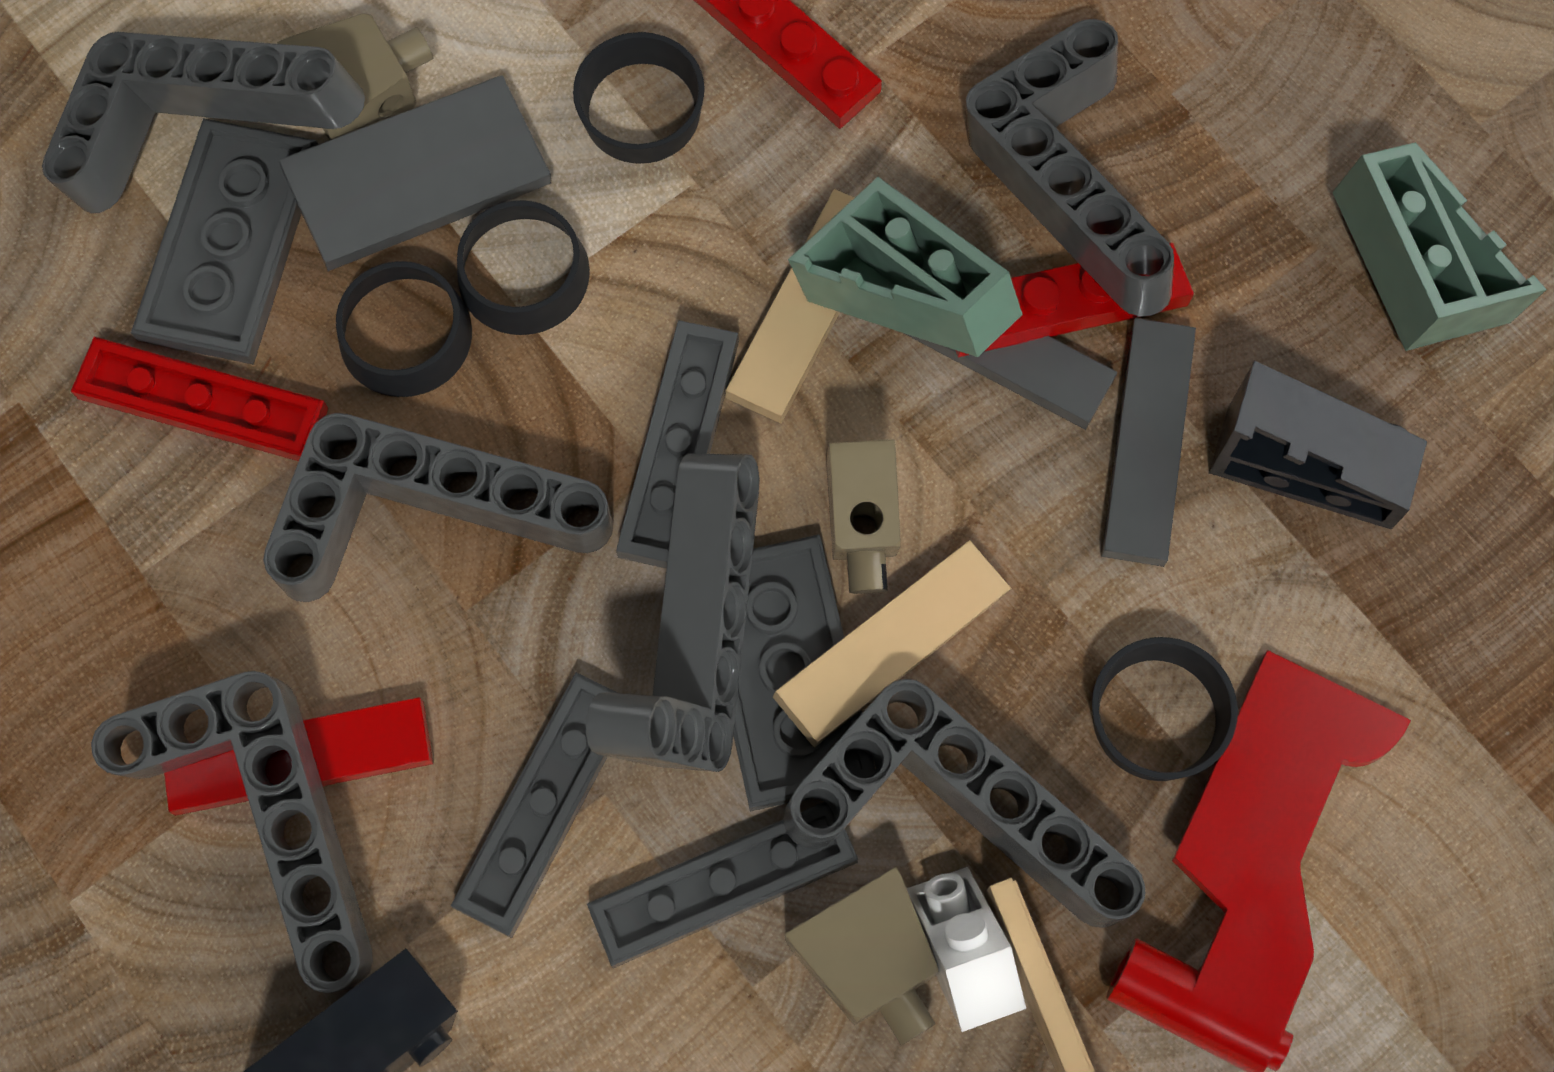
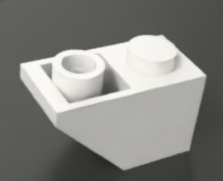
[906,867,1026,1032]

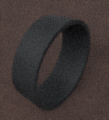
[573,32,705,164]
[457,200,590,335]
[336,261,472,397]
[1092,637,1238,781]

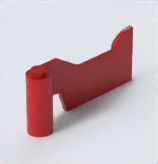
[1106,650,1411,1072]

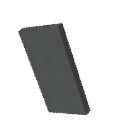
[279,75,551,271]
[131,118,319,365]
[733,534,876,812]

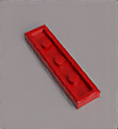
[71,337,329,461]
[164,697,433,816]

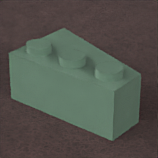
[1332,142,1547,351]
[788,177,1023,357]

